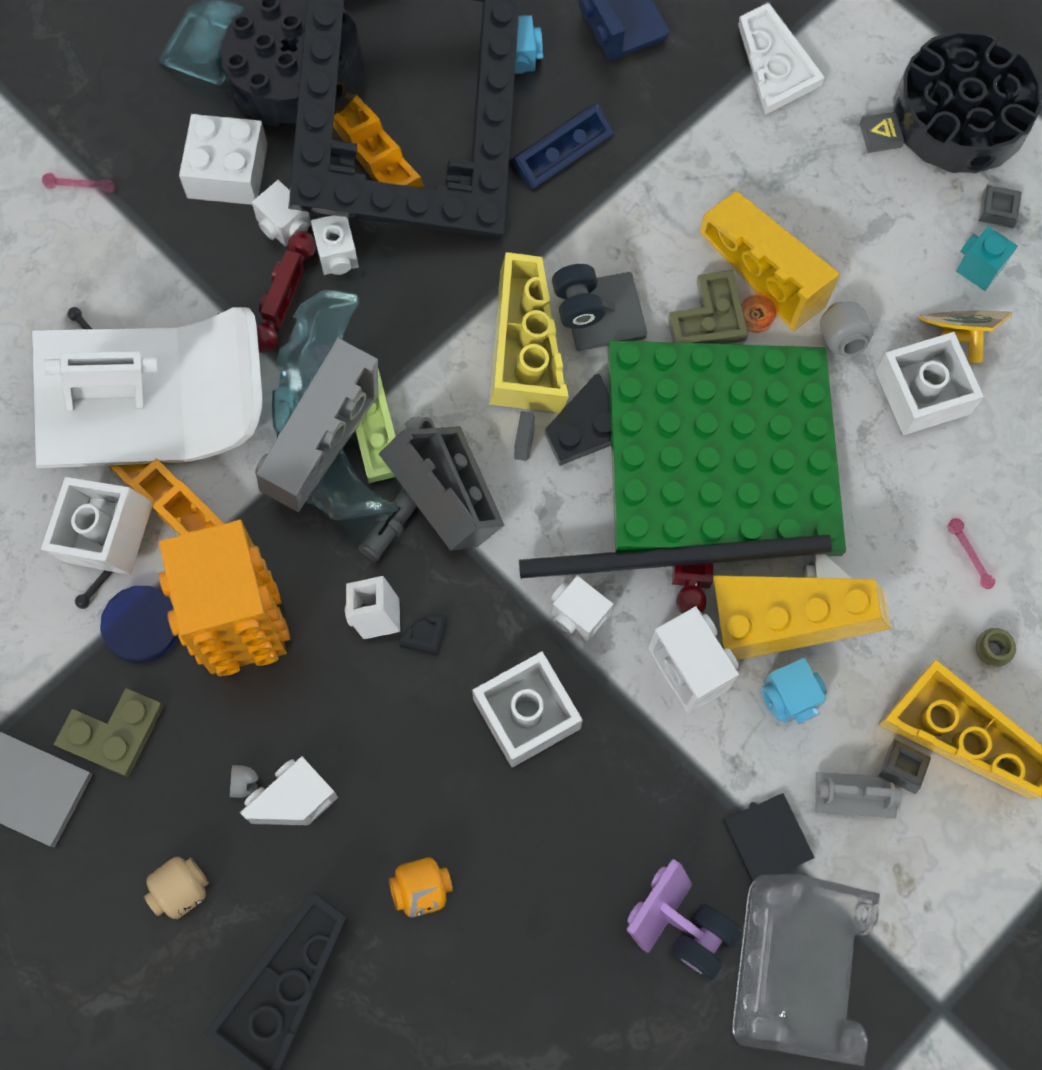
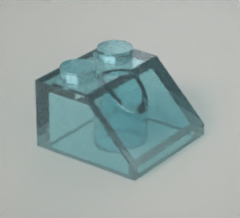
[158,0,245,86]

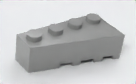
[255,338,378,512]

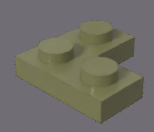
[668,270,748,344]
[54,688,164,778]

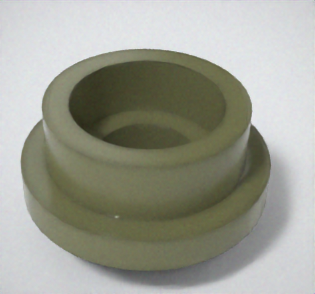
[975,628,1016,667]

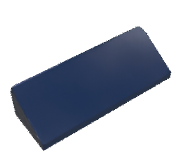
[509,103,615,189]

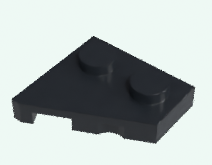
[545,374,611,466]

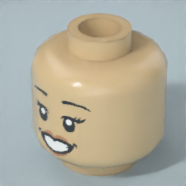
[144,856,209,919]

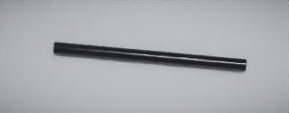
[519,534,832,579]

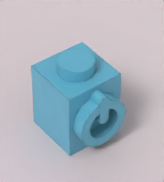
[515,15,543,74]
[761,657,827,724]

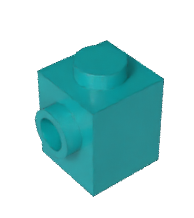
[956,226,1018,291]

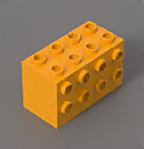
[158,519,291,676]

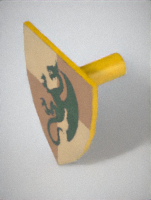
[918,311,1012,363]

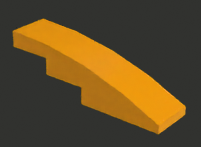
[333,96,424,188]
[108,458,224,536]

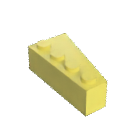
[489,252,569,413]

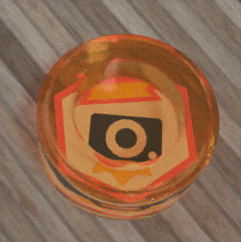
[741,295,776,333]

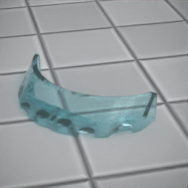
[272,290,398,521]

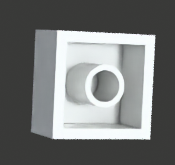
[179,114,268,205]
[875,332,984,435]
[41,477,153,575]
[648,606,739,715]
[472,652,583,768]

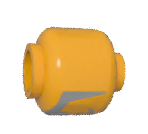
[389,857,453,918]

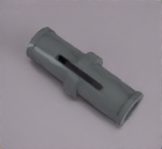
[358,487,417,562]

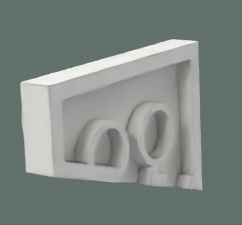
[738,2,825,115]

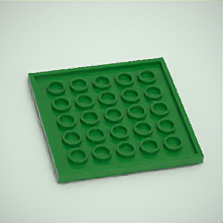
[607,340,846,556]

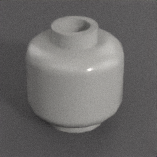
[819,301,873,357]

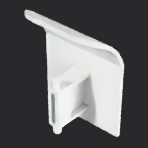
[32,307,262,468]

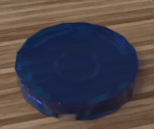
[100,586,178,663]

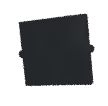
[723,793,815,886]

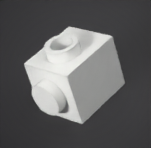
[252,180,312,247]
[311,215,359,275]
[551,575,614,643]
[345,576,400,639]

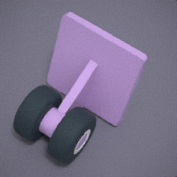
[627,859,743,980]

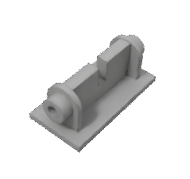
[815,772,902,818]

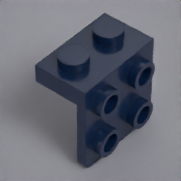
[579,0,669,61]

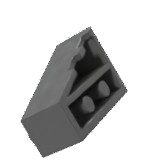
[379,426,504,551]

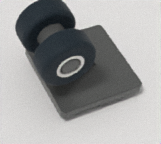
[552,264,647,351]

